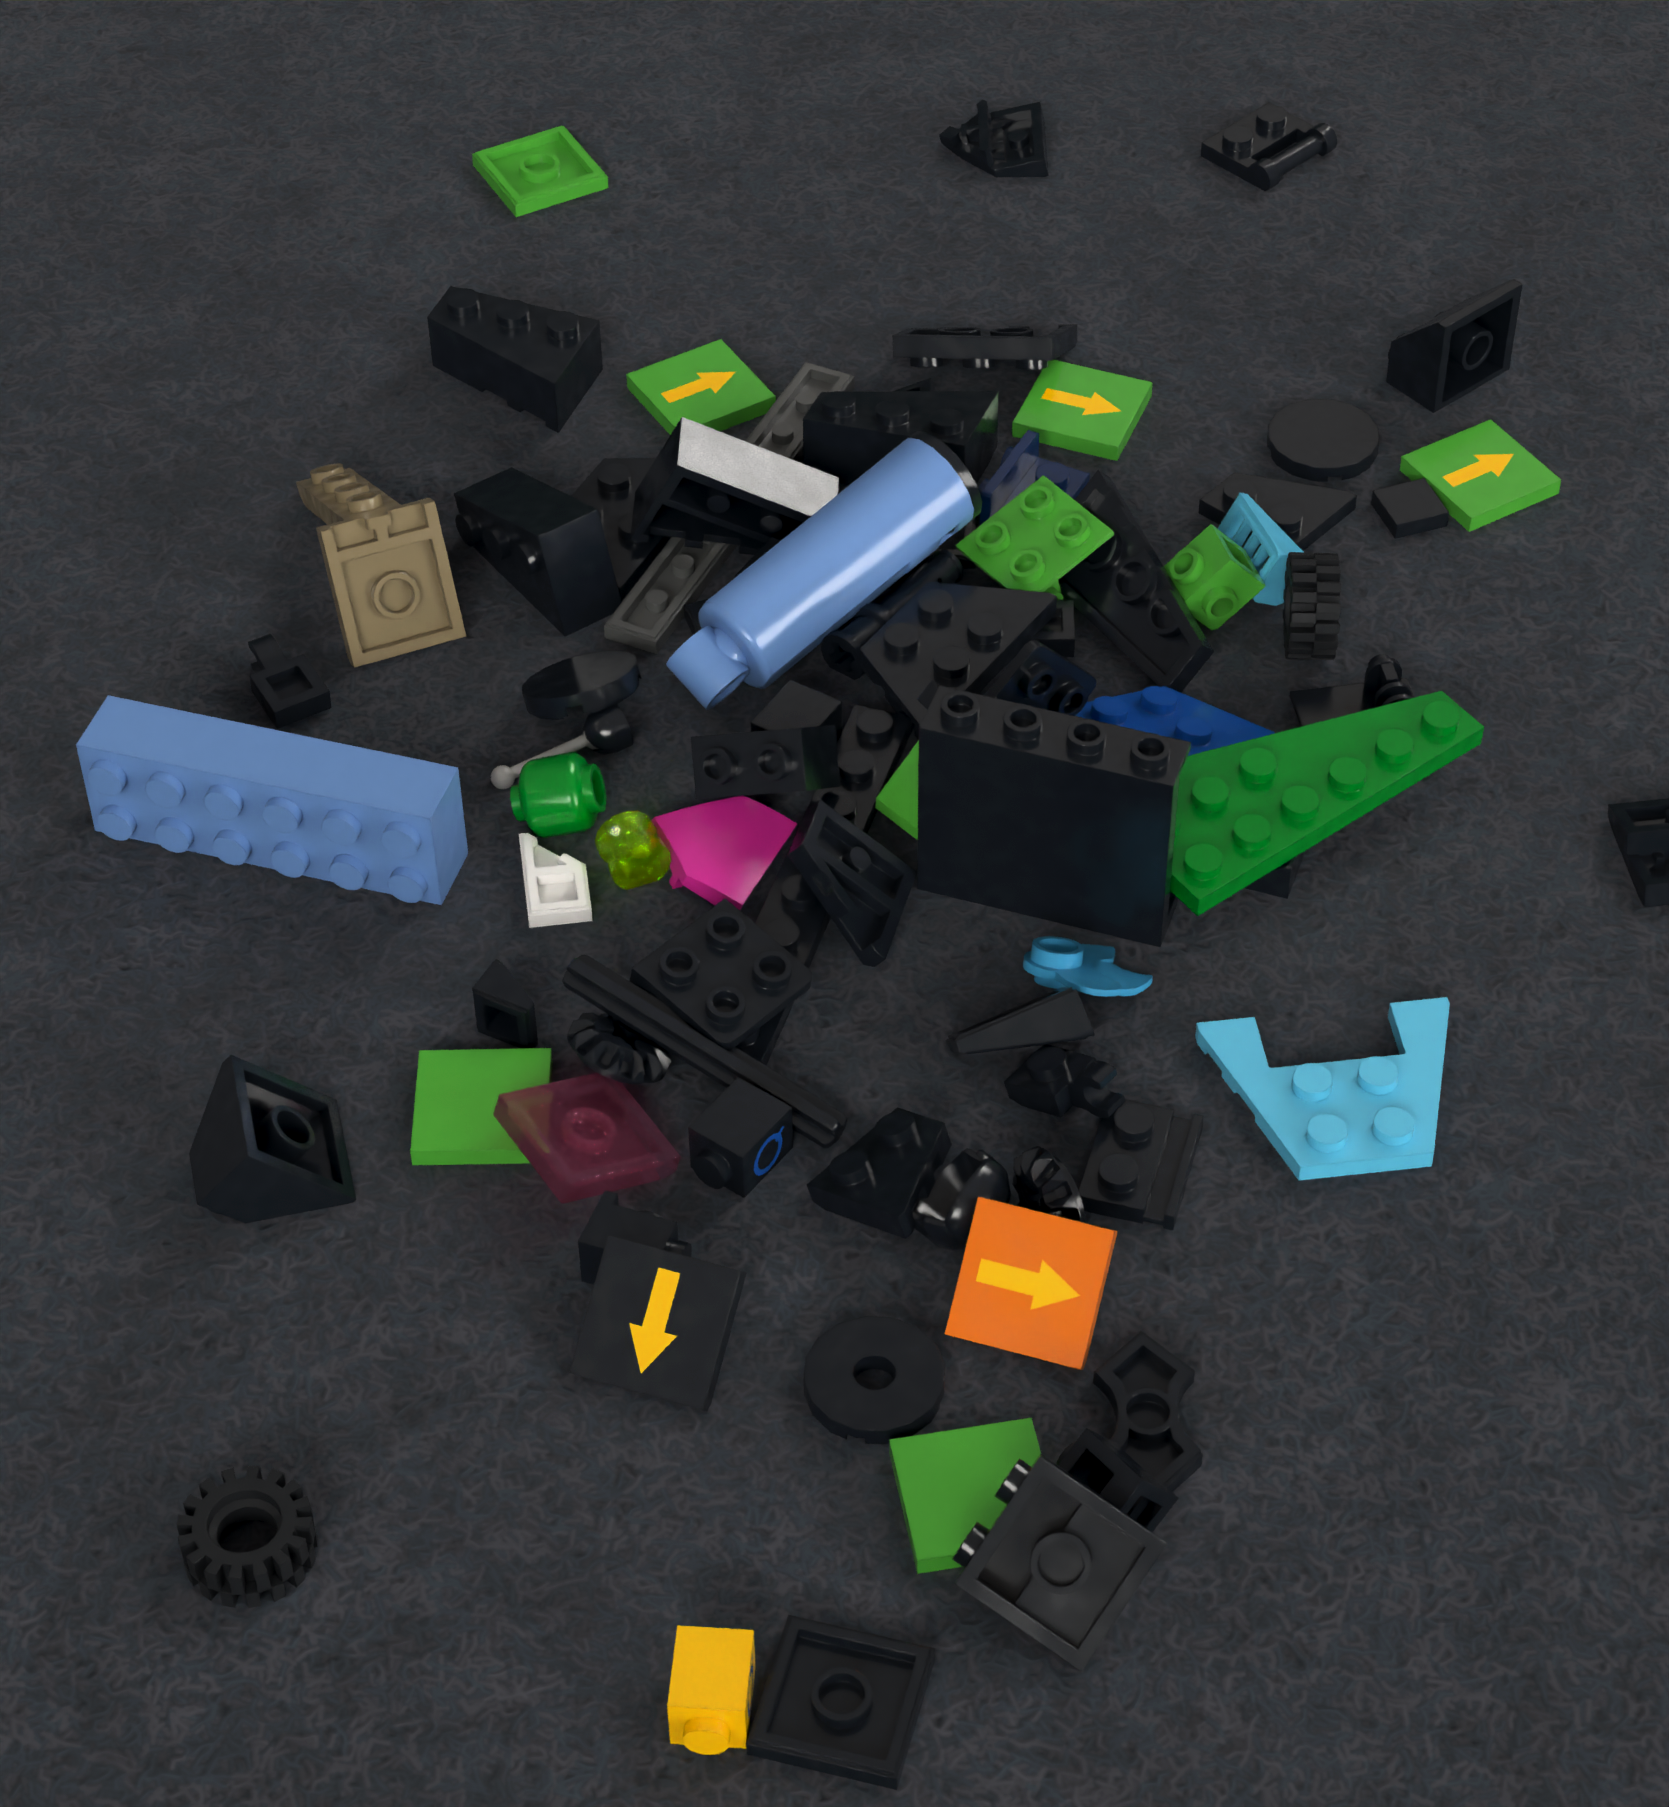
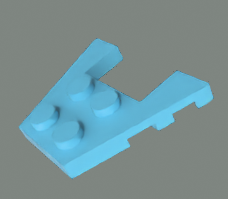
[1195,997,1450,1181]

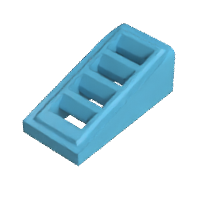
[1218,493,1304,606]

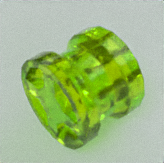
[595,810,671,890]

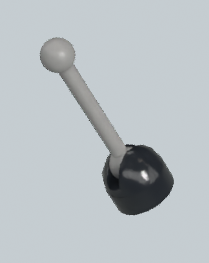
[491,704,633,789]

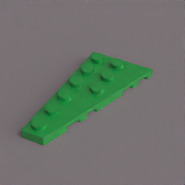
[1170,691,1484,916]

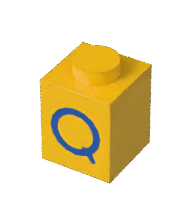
[667,1625,756,1755]

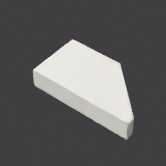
[519,833,593,928]

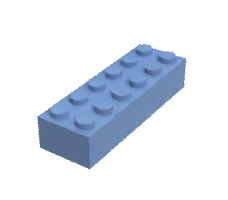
[76,695,468,905]

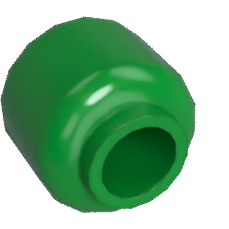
[510,752,606,837]

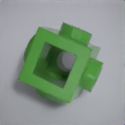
[1163,524,1266,630]

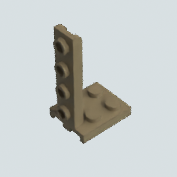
[296,463,466,668]

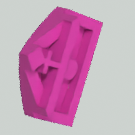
[650,795,797,910]

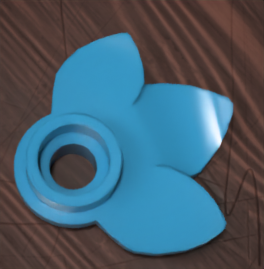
[1023,936,1153,997]

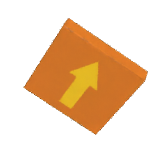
[945,1197,1118,1370]

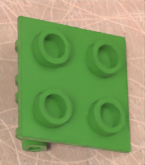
[955,475,1115,600]

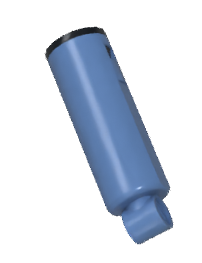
[666,431,982,710]

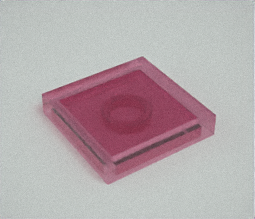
[493,1073,681,1204]

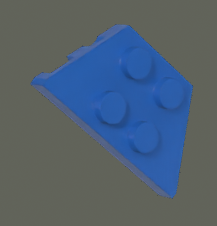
[1075,686,1275,756]

